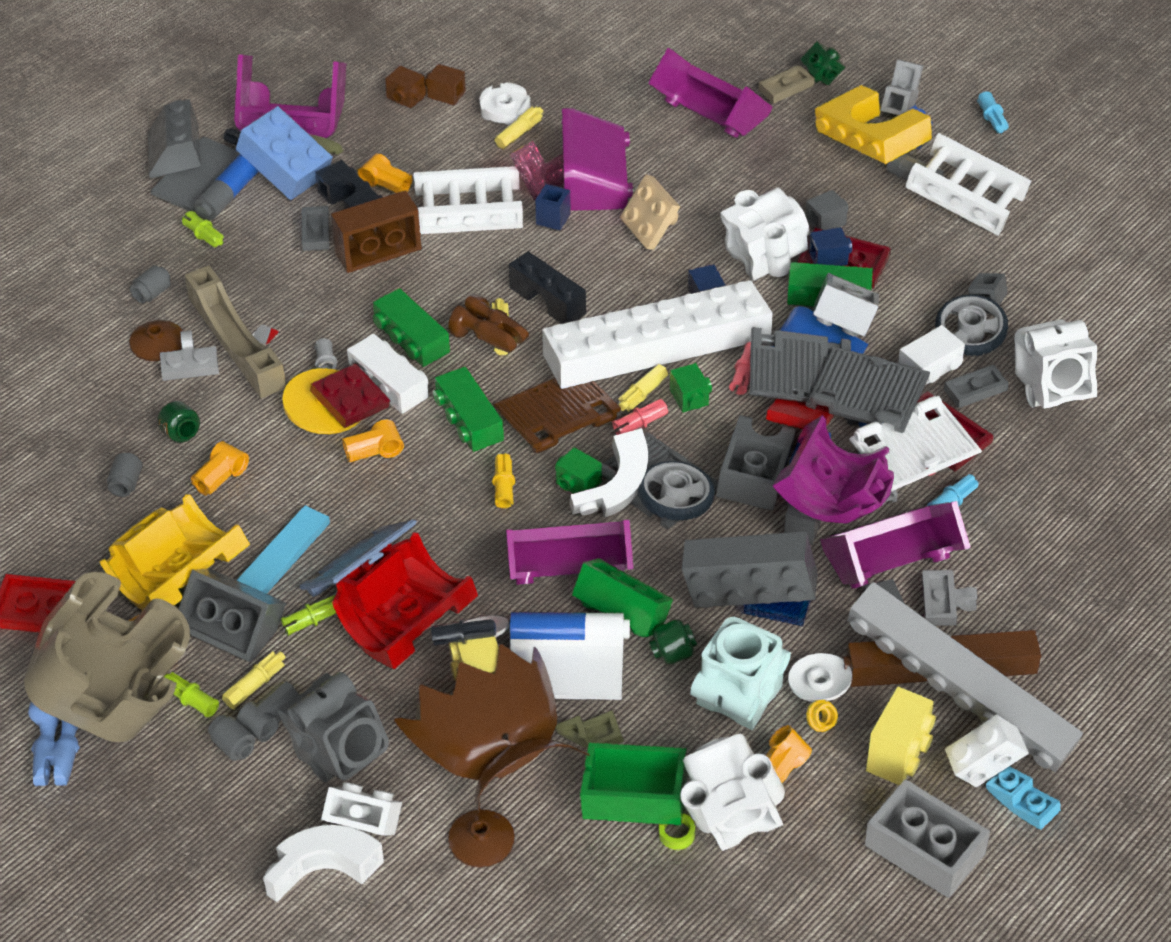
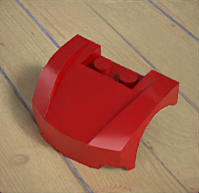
[331,532,478,670]

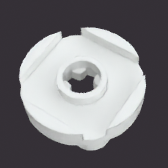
[480,83,531,126]

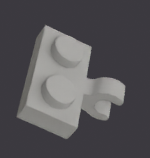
[160,330,219,381]
[922,570,977,626]

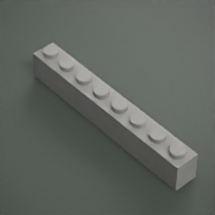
[847,582,1083,773]

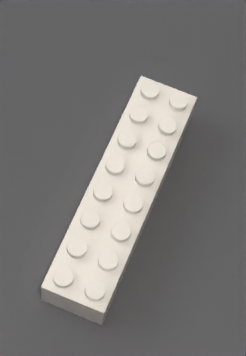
[542,280,772,389]

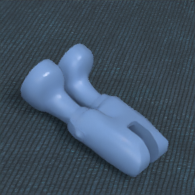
[28,702,80,786]

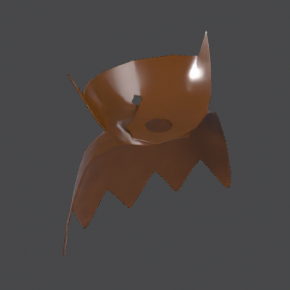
[394,644,590,813]

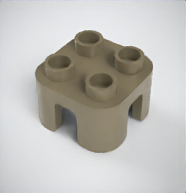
[24,572,190,742]

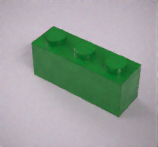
[787,262,873,306]
[372,288,450,367]
[433,366,504,452]
[572,558,673,637]

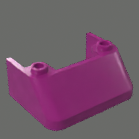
[648,48,773,138]
[235,54,347,138]
[820,501,971,589]
[505,520,634,585]

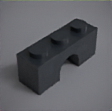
[315,160,382,209]
[508,251,586,324]

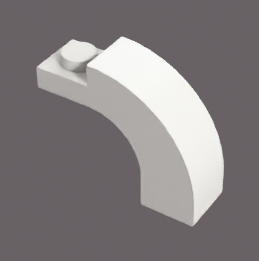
[569,428,648,518]
[263,825,384,902]

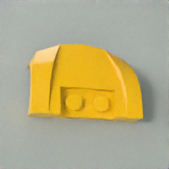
[100,494,250,610]

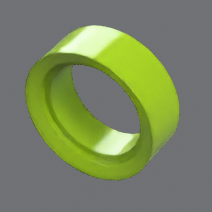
[659,813,695,850]

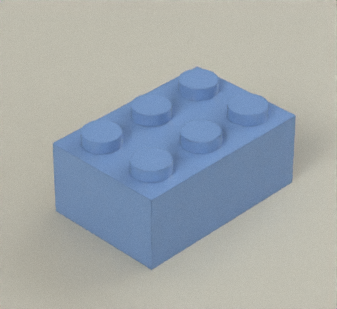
[236,106,333,200]

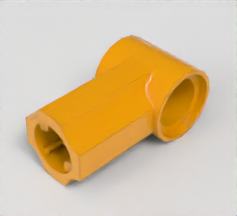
[358,153,413,193]
[342,419,404,462]
[190,441,249,496]
[765,725,812,783]

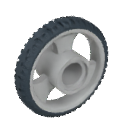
[935,294,1008,356]
[637,461,714,521]

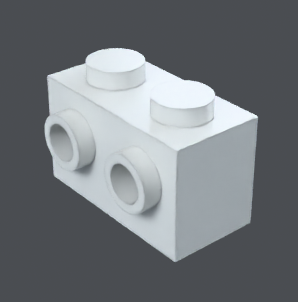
[898,325,965,385]
[945,715,1029,788]
[321,782,402,835]

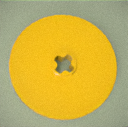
[282,368,362,434]

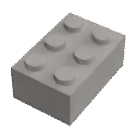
[865,779,990,898]

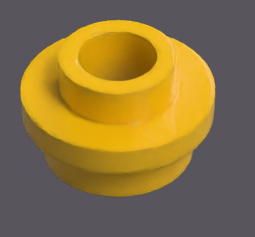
[806,700,838,732]

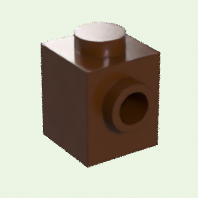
[425,64,466,106]
[385,65,426,108]

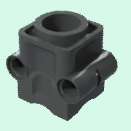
[277,672,389,783]

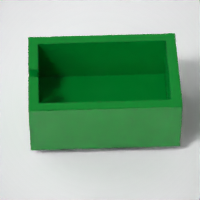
[580,743,688,825]

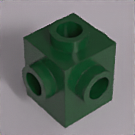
[800,41,845,86]

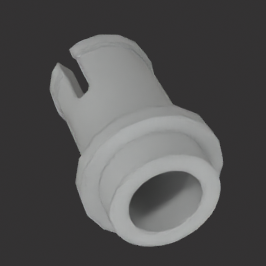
[314,338,338,369]

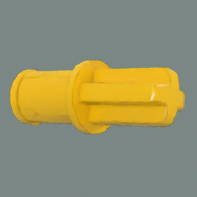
[492,453,515,508]

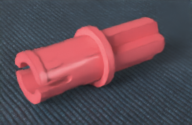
[612,399,668,435]

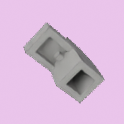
[881,59,924,115]

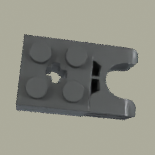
[716,415,796,511]

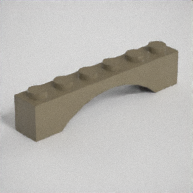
[184,265,286,399]

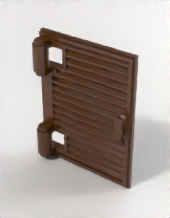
[493,378,621,453]

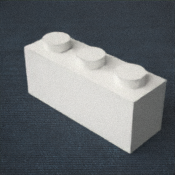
[347,333,428,414]

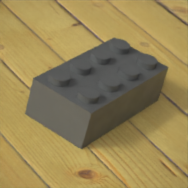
[682,531,817,608]

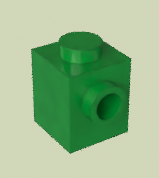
[670,363,712,413]
[555,447,602,494]

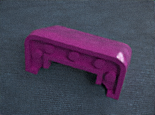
[562,108,633,211]

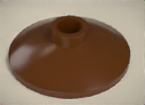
[129,320,183,361]
[448,809,514,867]

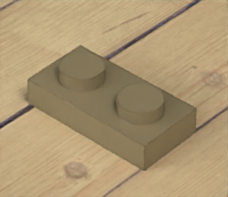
[759,65,814,104]

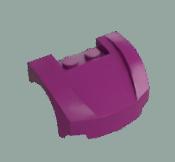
[773,415,894,524]

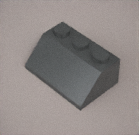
[148,99,201,179]
[179,569,286,662]

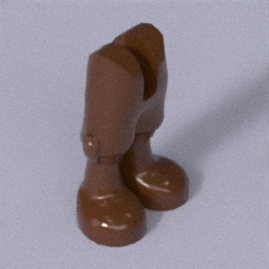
[448,294,529,353]

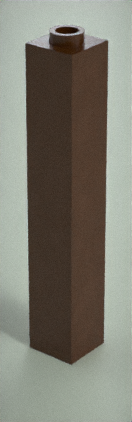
[842,630,1041,687]

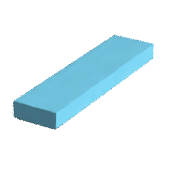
[237,505,330,594]

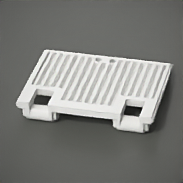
[849,396,982,491]

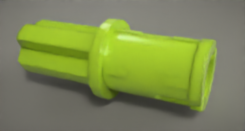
[182,211,224,248]
[280,595,336,636]
[164,672,219,718]

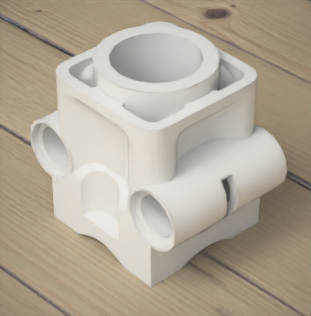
[720,187,809,281]
[1015,320,1097,409]
[681,734,785,851]

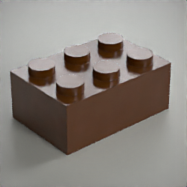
[331,190,422,273]

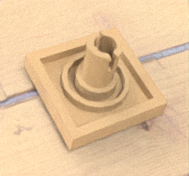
[620,174,680,250]

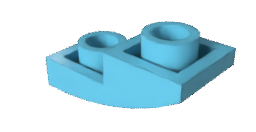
[986,766,1061,830]

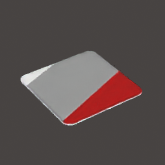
[252,325,279,345]

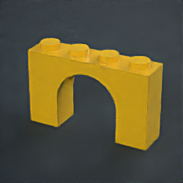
[815,85,932,164]

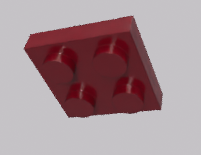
[310,363,391,428]

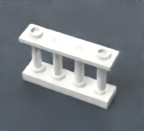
[905,133,1031,236]
[414,166,523,234]

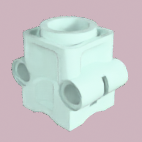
[690,617,791,730]

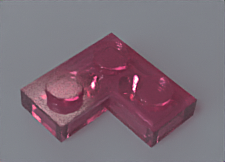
[509,141,564,201]

